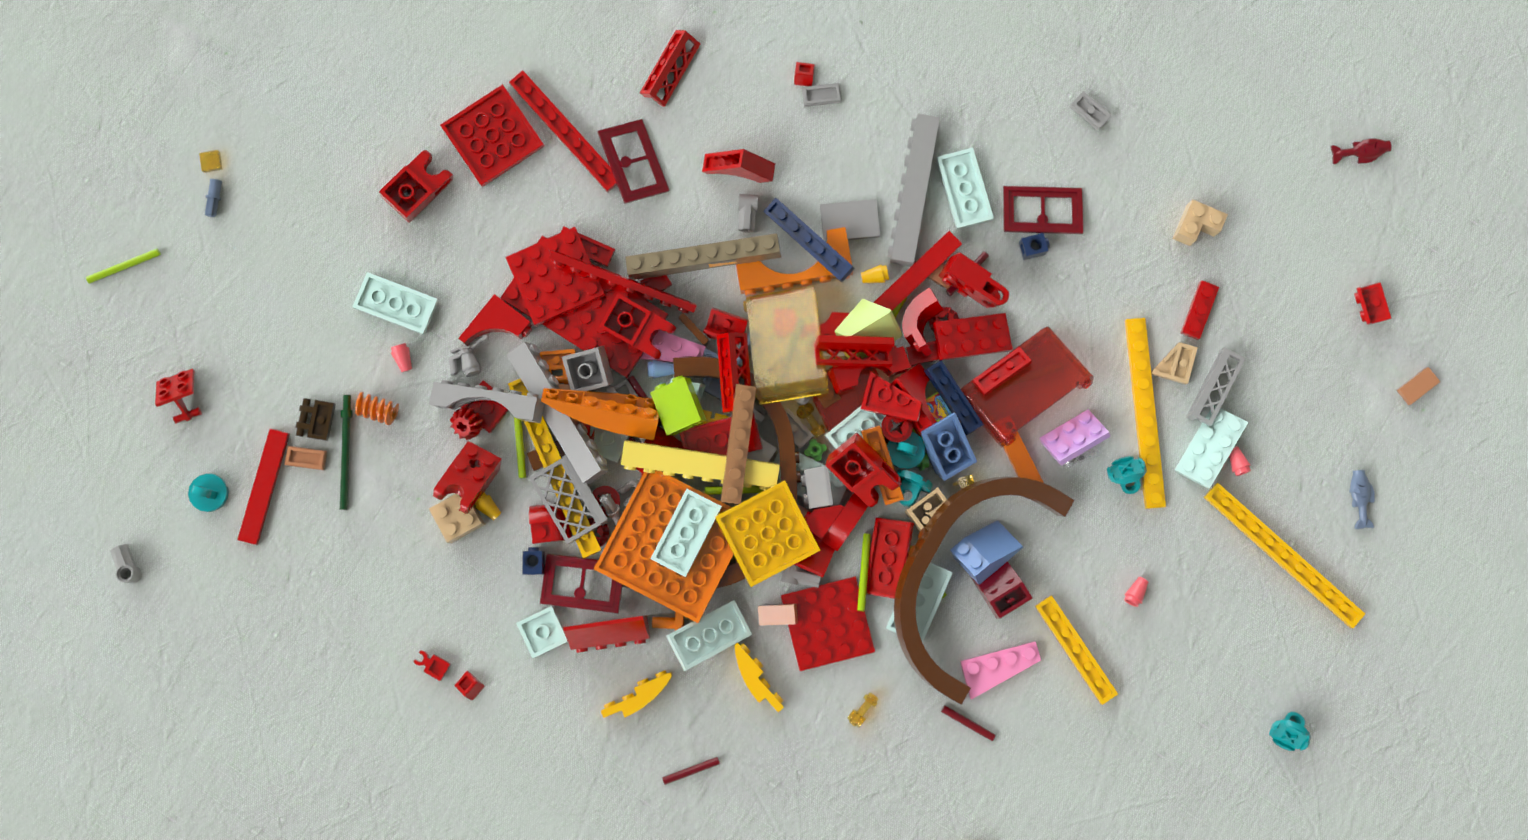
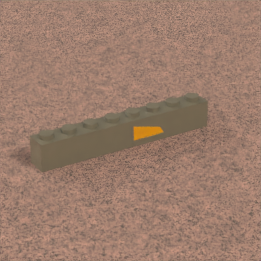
[625,233,781,280]

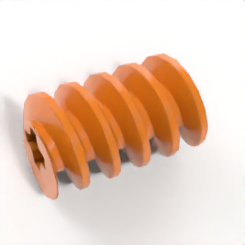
[355,392,399,425]

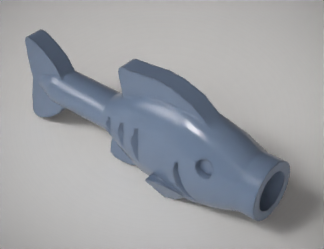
[1349,470,1375,529]

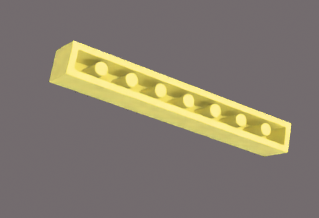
[621,440,780,490]

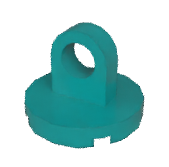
[887,431,925,469]
[1107,456,1147,494]
[897,469,933,507]
[188,473,229,512]
[1269,712,1311,751]

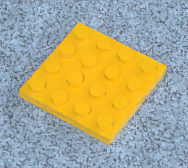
[715,480,820,587]

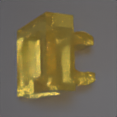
[953,474,974,489]

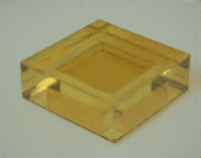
[199,150,223,173]

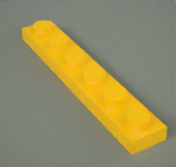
[1035,595,1118,705]

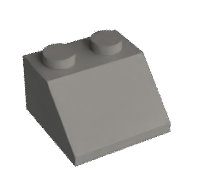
[801,466,833,509]

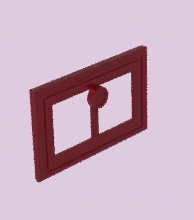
[597,119,670,204]
[1003,186,1083,234]
[540,554,623,614]

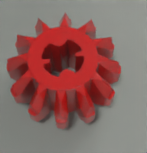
[450,406,484,440]

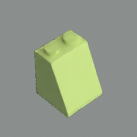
[834,299,902,359]

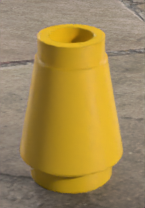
[861,264,890,283]
[475,492,502,521]

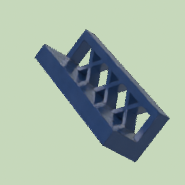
[924,360,984,436]

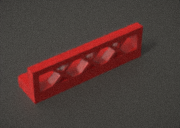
[640,30,701,107]
[717,333,751,413]
[813,335,895,367]

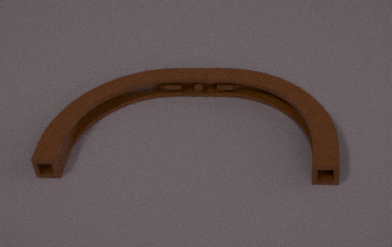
[673,357,801,588]
[894,476,1075,705]

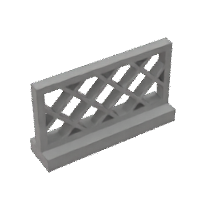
[529,455,609,545]

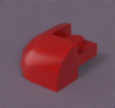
[529,504,573,544]

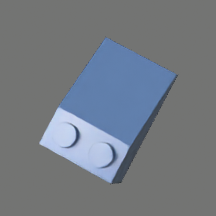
[921,413,977,481]
[950,520,1023,585]

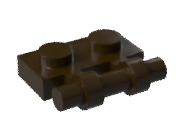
[295,398,336,441]

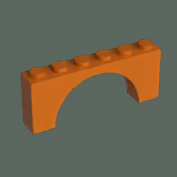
[736,227,853,296]

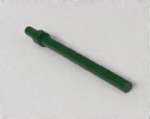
[339,395,353,510]

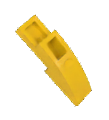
[734,642,784,712]
[601,670,673,718]

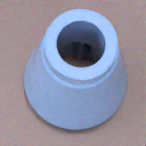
[647,360,674,379]

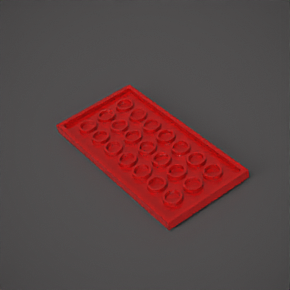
[500,235,669,378]

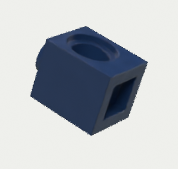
[1018,233,1050,260]
[522,547,545,575]

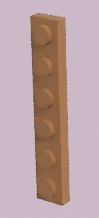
[721,384,756,504]

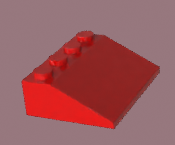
[563,615,650,653]

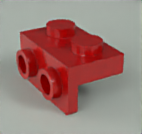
[1354,282,1392,325]
[703,307,749,345]

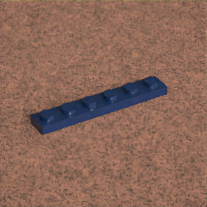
[763,198,855,282]

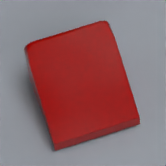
[794,62,815,86]
[454,671,485,700]

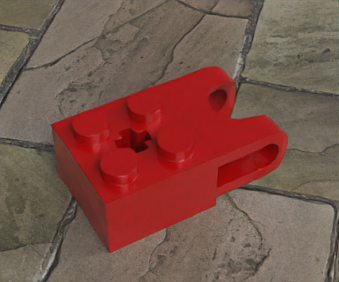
[379,150,453,223]
[939,252,1009,308]
[599,293,676,359]
[825,433,901,507]
[433,441,502,514]

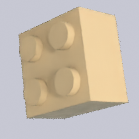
[429,494,485,544]

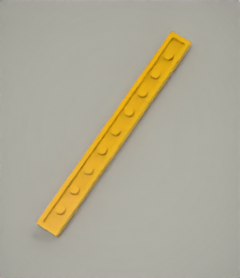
[1125,318,1166,509]
[508,378,601,559]
[1203,483,1365,628]

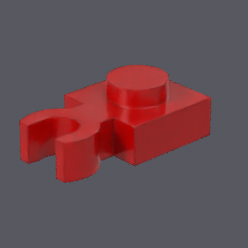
[413,650,451,681]

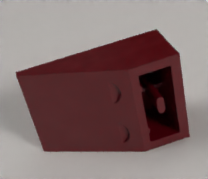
[969,561,1033,619]

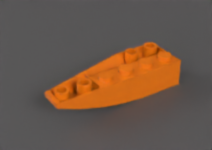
[541,388,659,440]

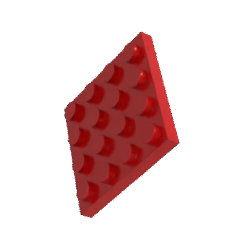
[440,84,545,187]
[505,227,605,327]
[781,576,875,671]

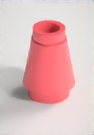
[391,343,412,373]
[1229,446,1251,476]
[1124,577,1149,607]

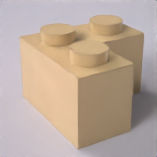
[1172,199,1228,246]
[904,487,947,532]

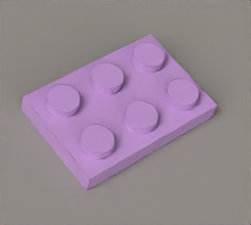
[1040,409,1110,466]

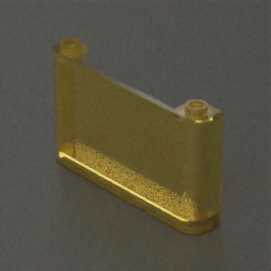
[743,285,829,404]

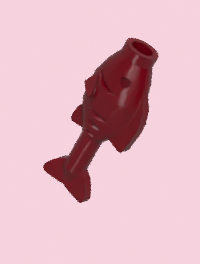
[1330,138,1392,164]

